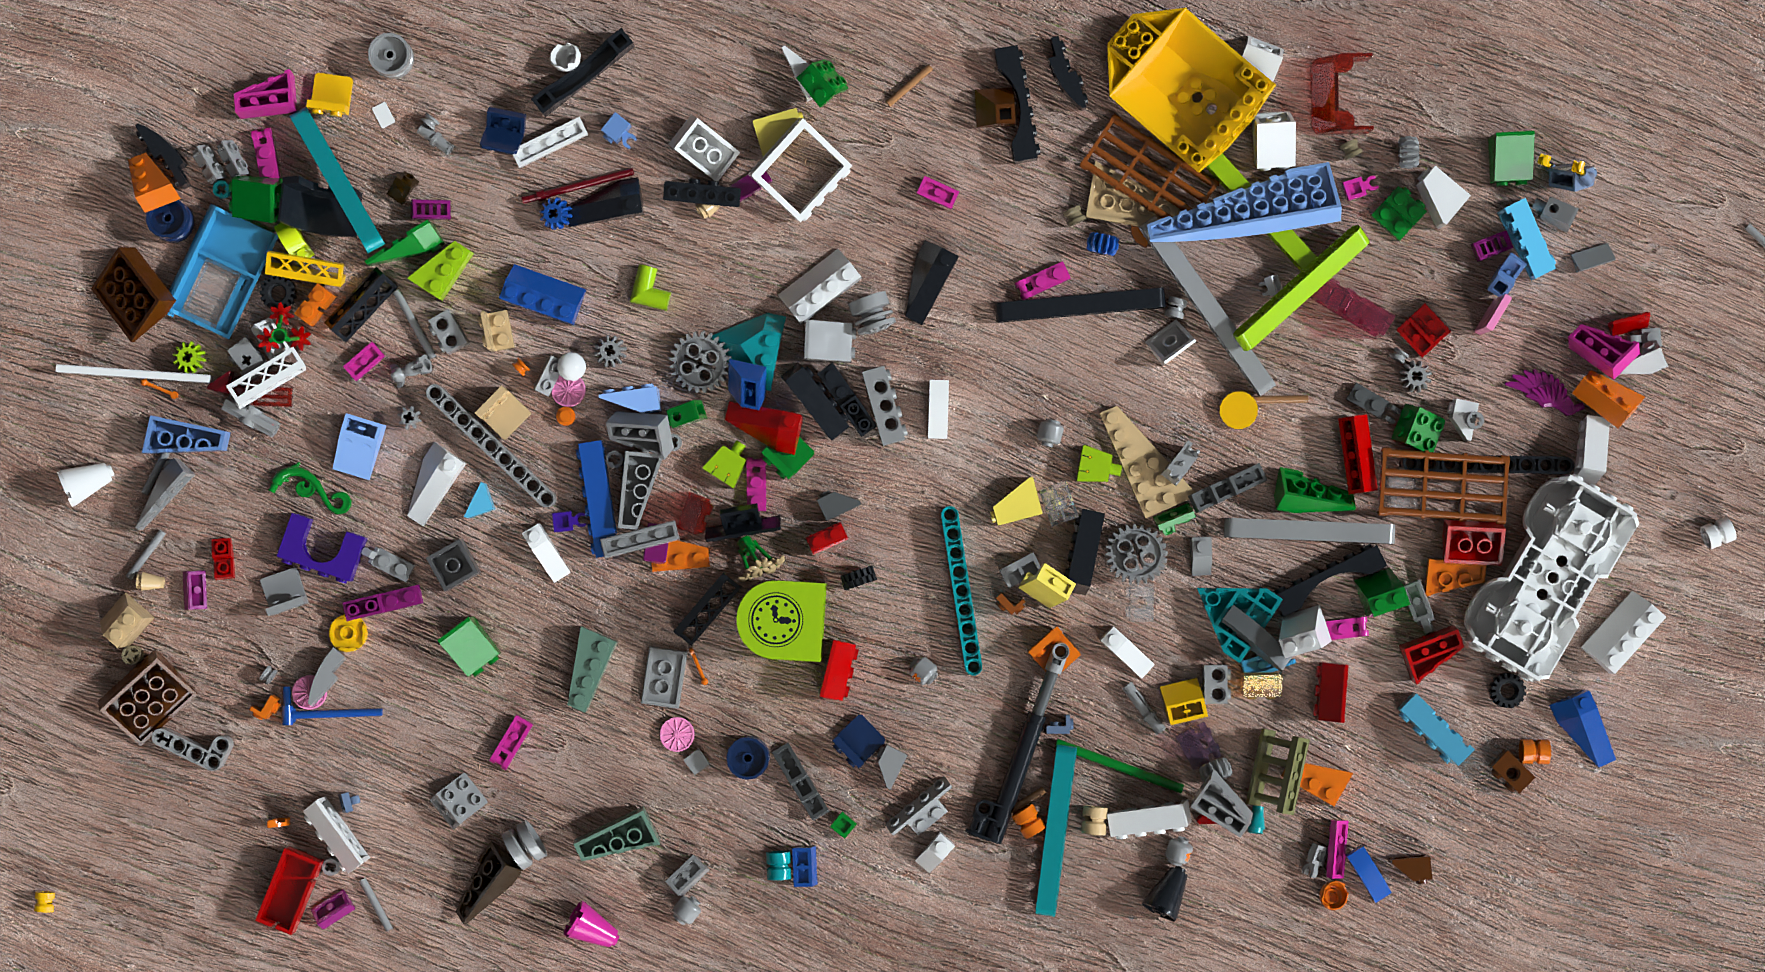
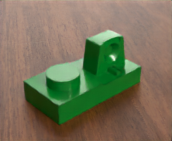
[1153,503,1196,536]

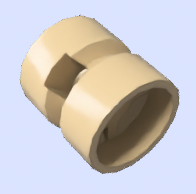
[1081,805,1108,835]

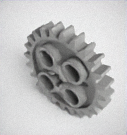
[669,331,731,393]
[1105,524,1168,585]

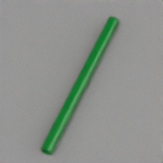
[1054,739,1184,794]

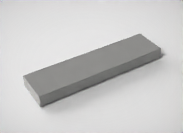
[600,520,680,559]

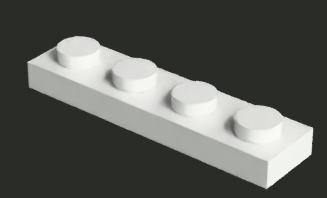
[513,117,588,168]

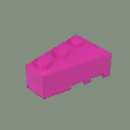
[234,69,297,119]
[1568,324,1640,380]

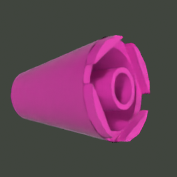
[563,901,619,948]

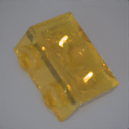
[1241,672,1282,699]

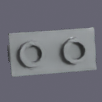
[217,140,250,178]
[192,144,226,185]
[533,355,559,397]

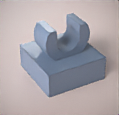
[338,792,361,813]

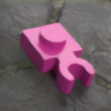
[1342,176,1379,201]

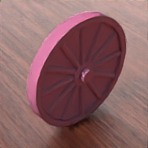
[551,375,586,407]
[292,675,327,710]
[660,717,695,752]

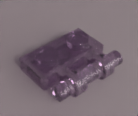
[1175,721,1222,771]

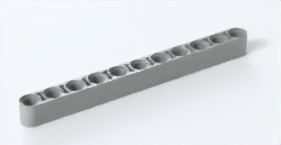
[1139,216,1276,397]

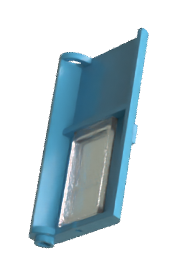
[167,204,278,340]

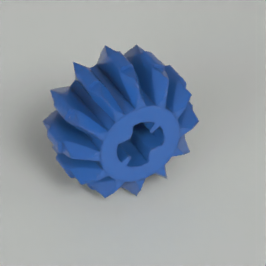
[539,197,572,230]
[1086,232,1119,256]

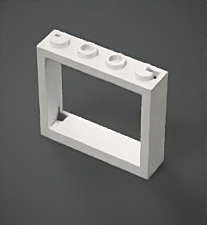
[748,117,852,222]

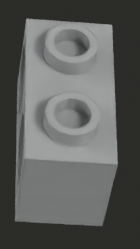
[428,309,470,355]
[1202,664,1231,704]

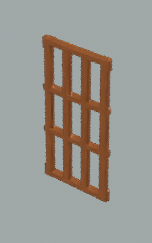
[1079,113,1220,218]
[1377,447,1510,524]

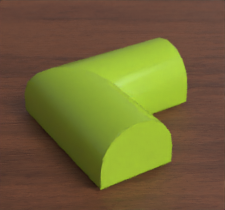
[629,264,671,311]

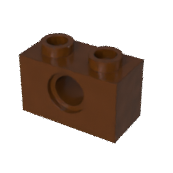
[1488,749,1536,794]

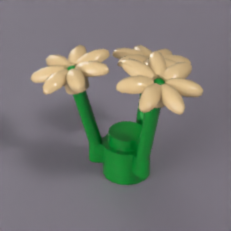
[737,536,785,582]

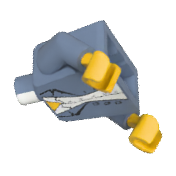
[1537,153,1597,192]

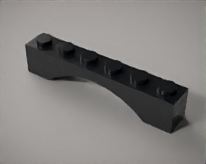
[531,28,635,117]
[994,45,1040,164]
[1274,543,1387,617]

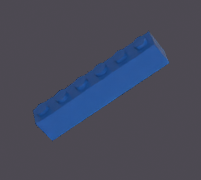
[576,440,617,558]

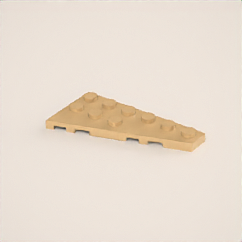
[1086,161,1182,227]
[1099,406,1195,519]

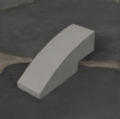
[308,647,346,707]

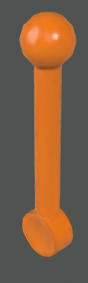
[140,379,179,399]
[689,647,708,685]

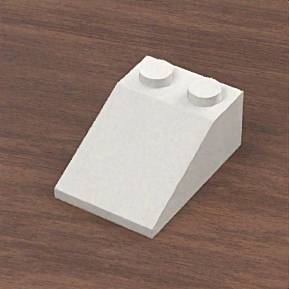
[668,114,740,181]

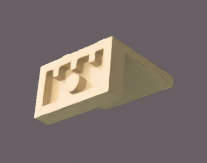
[478,310,515,352]
[475,385,531,440]

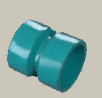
[766,851,792,880]

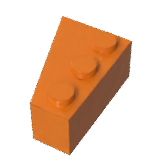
[128,152,181,213]
[1572,370,1645,429]
[1281,762,1353,806]

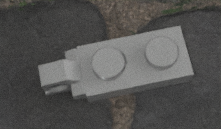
[361,547,415,582]
[1404,579,1435,634]

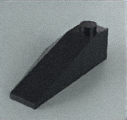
[567,177,645,227]
[905,240,959,325]

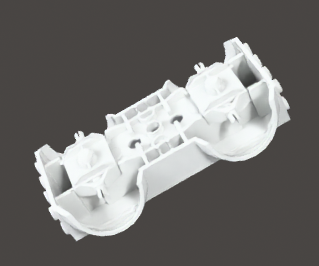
[1464,473,1639,682]

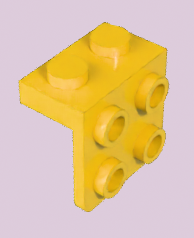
[306,73,353,117]

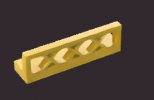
[265,251,346,287]

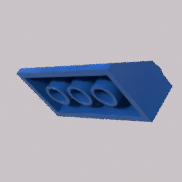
[499,264,586,326]

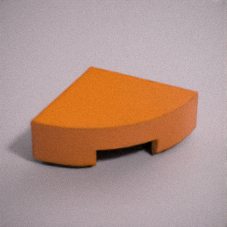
[267,817,291,828]

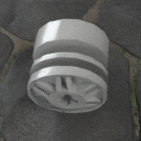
[848,291,896,335]

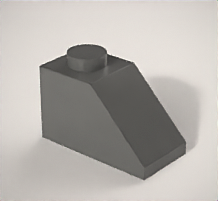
[817,490,861,521]

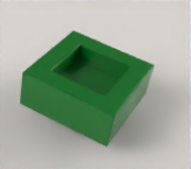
[830,811,857,839]

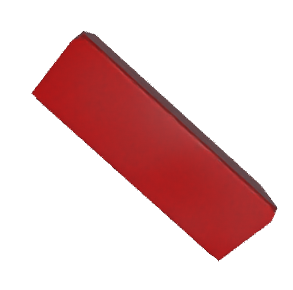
[1608,312,1650,336]

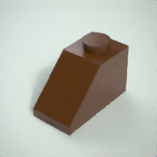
[1389,854,1433,884]

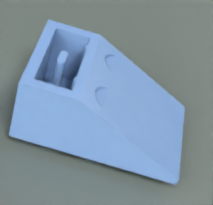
[599,384,662,413]
[333,413,387,480]

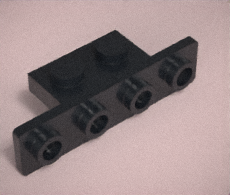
[663,178,741,207]
[705,503,781,542]

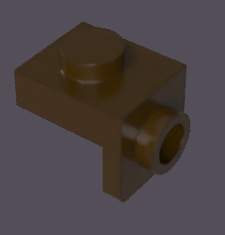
[387,171,419,205]

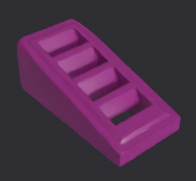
[411,199,451,221]
[1470,230,1513,262]

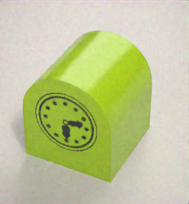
[737,580,827,662]

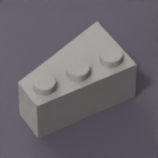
[606,411,674,460]
[1191,768,1253,838]

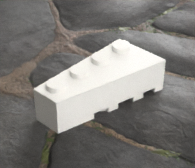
[1107,799,1192,839]

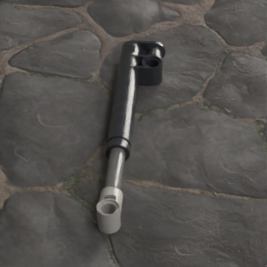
[965,641,1070,844]

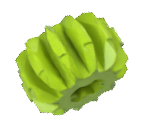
[172,341,206,373]

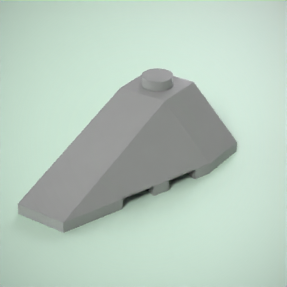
[135,458,196,530]

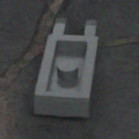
[1346,382,1402,425]

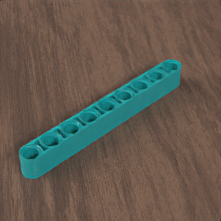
[289,107,385,253]
[941,506,982,676]
[1036,744,1077,917]

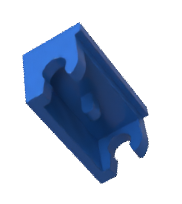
[792,846,818,887]

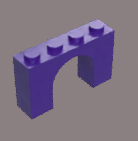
[277,513,368,584]

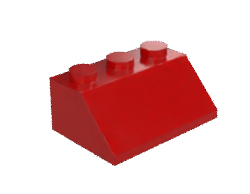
[1442,519,1506,566]
[820,639,859,701]
[1313,662,1349,723]

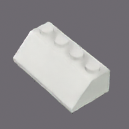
[778,249,861,325]
[1581,591,1666,674]
[303,796,370,874]

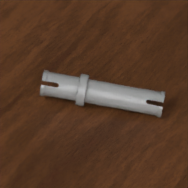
[1122,681,1166,735]

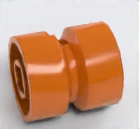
[1519,739,1551,764]
[1012,803,1046,839]

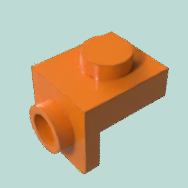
[249,694,281,720]

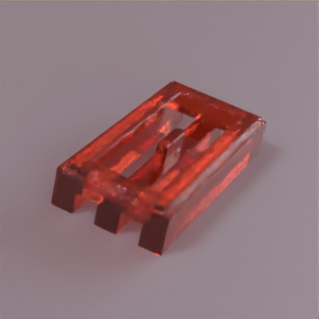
[253,387,293,407]

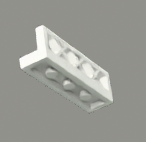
[226,347,306,410]

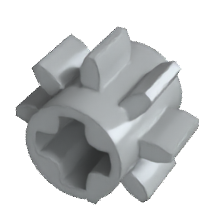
[397,406,422,430]

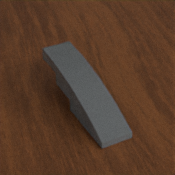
[1188,463,1267,513]
[1221,605,1292,672]
[772,743,829,821]

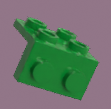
[796,59,848,108]
[1391,403,1445,452]
[761,437,814,480]

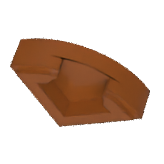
[1130,226,1148,248]

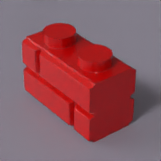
[805,522,849,555]

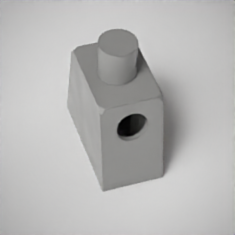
[1532,197,1579,232]

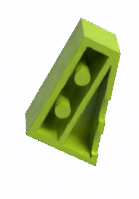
[407,241,474,301]

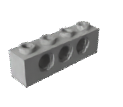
[862,366,908,446]

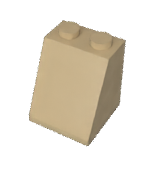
[100,592,155,648]

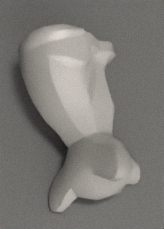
[390,355,432,388]

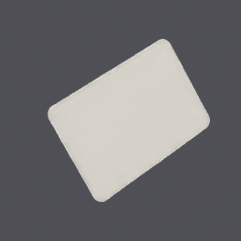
[372,102,395,128]

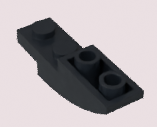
[1048,36,1088,111]
[135,123,192,189]
[817,362,877,437]

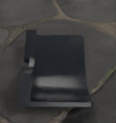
[278,176,363,237]

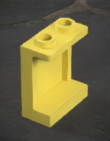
[1018,563,1076,608]

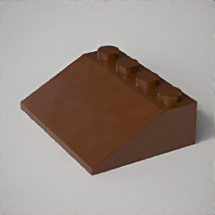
[91,247,176,342]
[98,650,198,746]

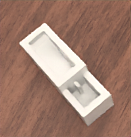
[928,380,949,439]

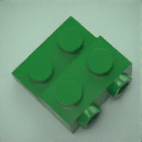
[1371,186,1427,241]

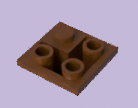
[975,88,1016,128]

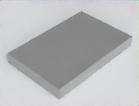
[641,646,688,709]

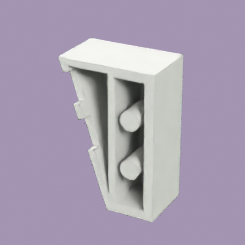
[1574,415,1610,485]

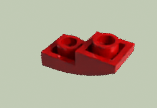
[211,538,235,580]

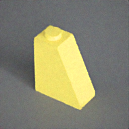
[752,108,804,156]
[990,477,1043,526]

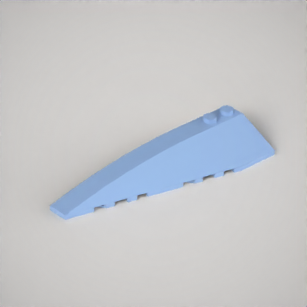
[1147,162,1342,242]

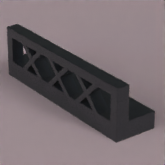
[324,267,398,342]
[673,573,741,646]

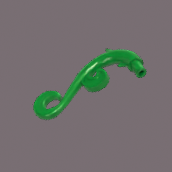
[268,462,352,515]

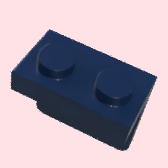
[480,107,526,154]
[832,714,885,768]

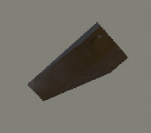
[456,841,523,925]

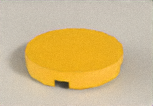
[1220,391,1258,429]
[328,614,368,652]

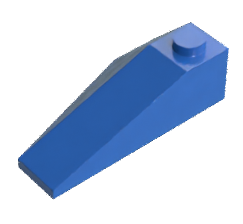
[1549,689,1616,768]

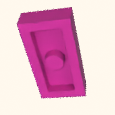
[917,176,959,209]
[343,342,386,381]

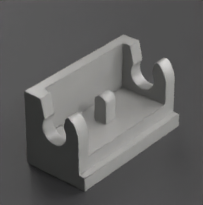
[1161,440,1200,486]
[999,552,1041,589]
[665,855,710,896]

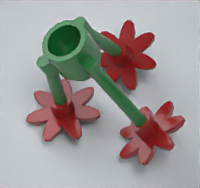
[257,302,311,353]

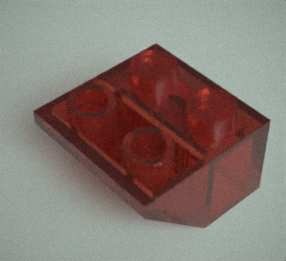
[677,492,714,536]

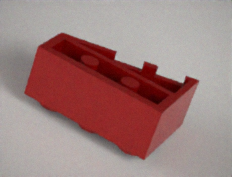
[1399,625,1464,685]

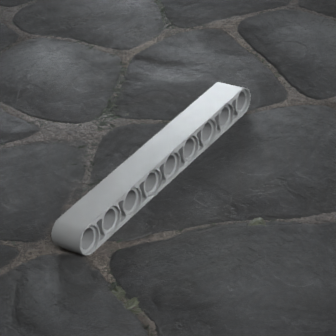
[426,384,557,507]
[1224,518,1395,544]

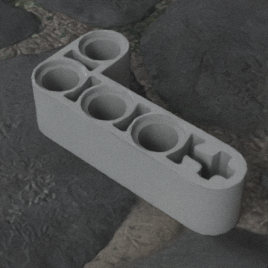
[152,727,234,771]

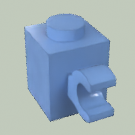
[601,112,637,149]

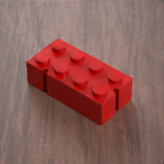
[255,846,325,935]

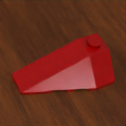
[725,402,804,455]

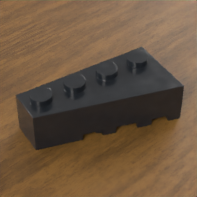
[780,362,850,441]
[1064,509,1105,595]

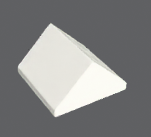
[1146,320,1196,366]

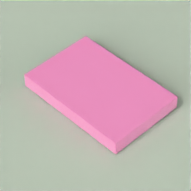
[1474,294,1512,335]

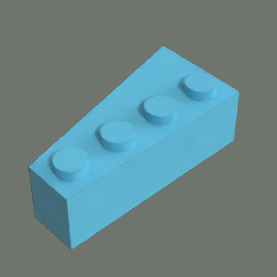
[1497,198,1556,281]
[1397,693,1475,766]

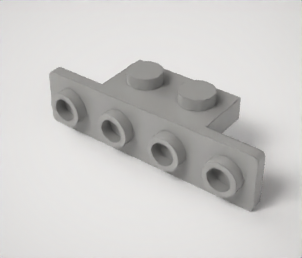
[885,776,952,836]

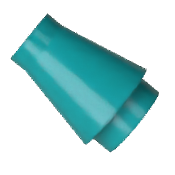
[1247,805,1265,834]

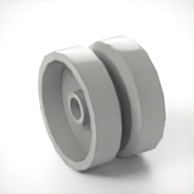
[368,33,414,79]
[502,820,547,870]

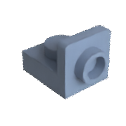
[1045,714,1073,734]

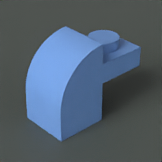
[1487,252,1527,297]

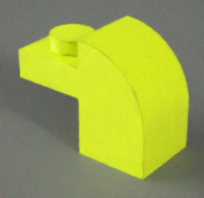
[274,223,315,265]

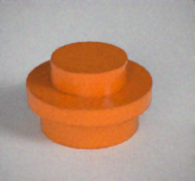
[556,407,576,426]

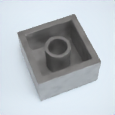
[426,539,481,592]

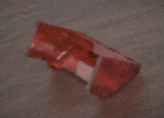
[1310,53,1374,135]

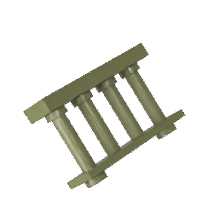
[1246,728,1310,815]

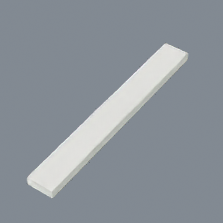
[55,364,214,383]

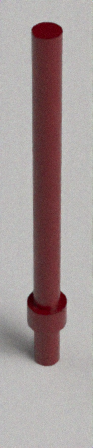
[522,167,634,204]

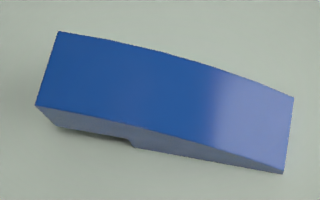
[1345,845,1392,903]

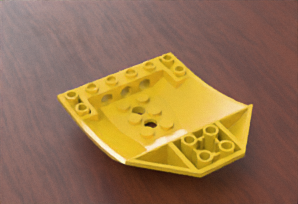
[1107,8,1276,173]

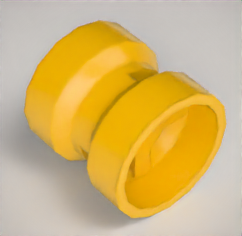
[34,891,55,913]

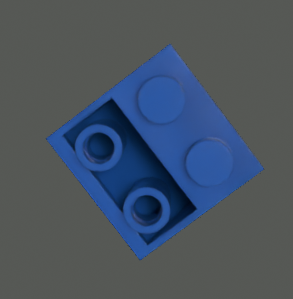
[728,359,767,410]

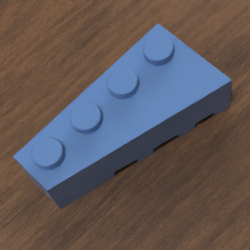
[142,415,231,454]

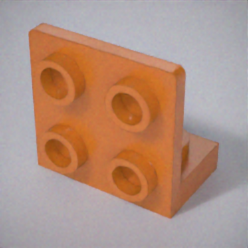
[1027,626,1081,675]

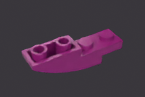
[342,585,424,621]

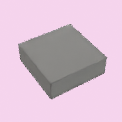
[684,748,710,775]

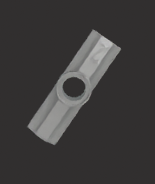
[222,395,281,438]

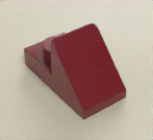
[207,371,246,396]

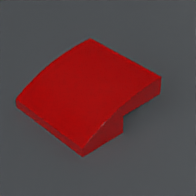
[1396,303,1451,358]

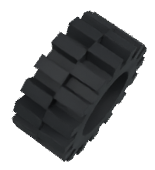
[260,276,297,308]
[840,565,877,590]
[1489,673,1526,708]

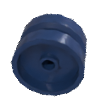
[146,200,195,243]
[726,736,770,780]

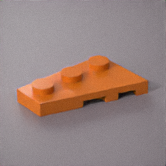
[652,540,710,572]
[1425,558,1487,596]

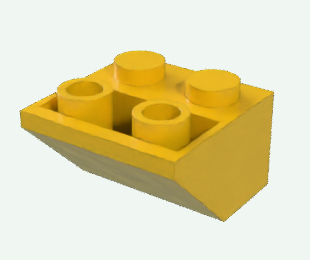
[1160,678,1208,725]

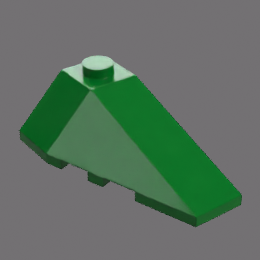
[365,219,445,266]
[1274,467,1356,513]

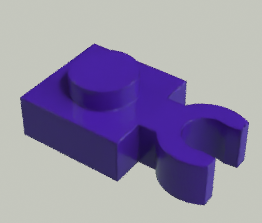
[552,511,587,533]

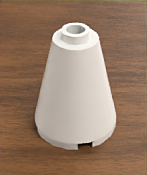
[57,463,114,507]

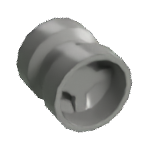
[1164,296,1188,320]

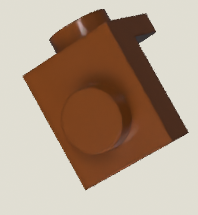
[995,593,1025,615]

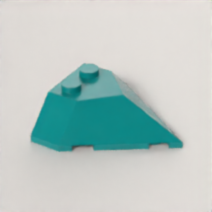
[712,313,786,391]
[1197,588,1283,663]

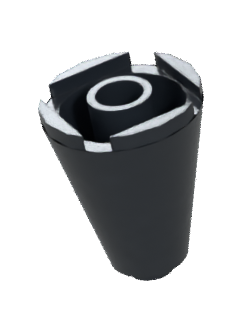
[1142,866,1188,922]

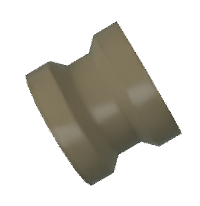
[1339,138,1363,160]
[1063,205,1086,227]
[121,645,144,665]

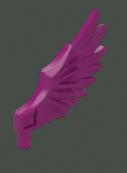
[1505,369,1585,416]

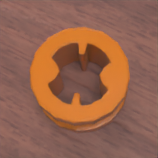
[512,358,530,376]

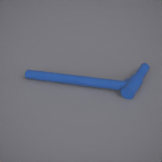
[282,686,383,725]

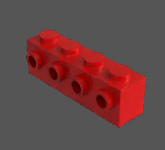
[1338,414,1378,494]

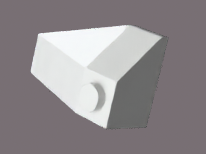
[407,442,467,527]

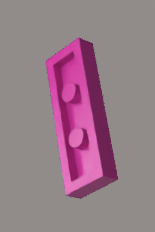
[1326,820,1349,879]

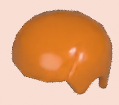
[1319,880,1349,911]

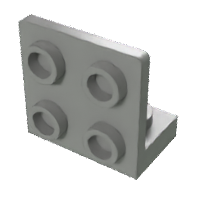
[260,567,309,616]
[430,773,488,830]

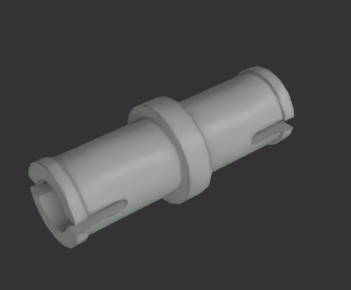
[417,123,455,155]

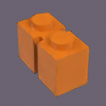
[294,283,337,327]

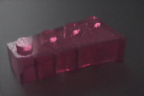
[1312,278,1396,339]

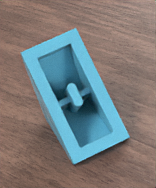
[464,482,496,518]

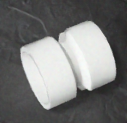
[1700,517,1737,550]

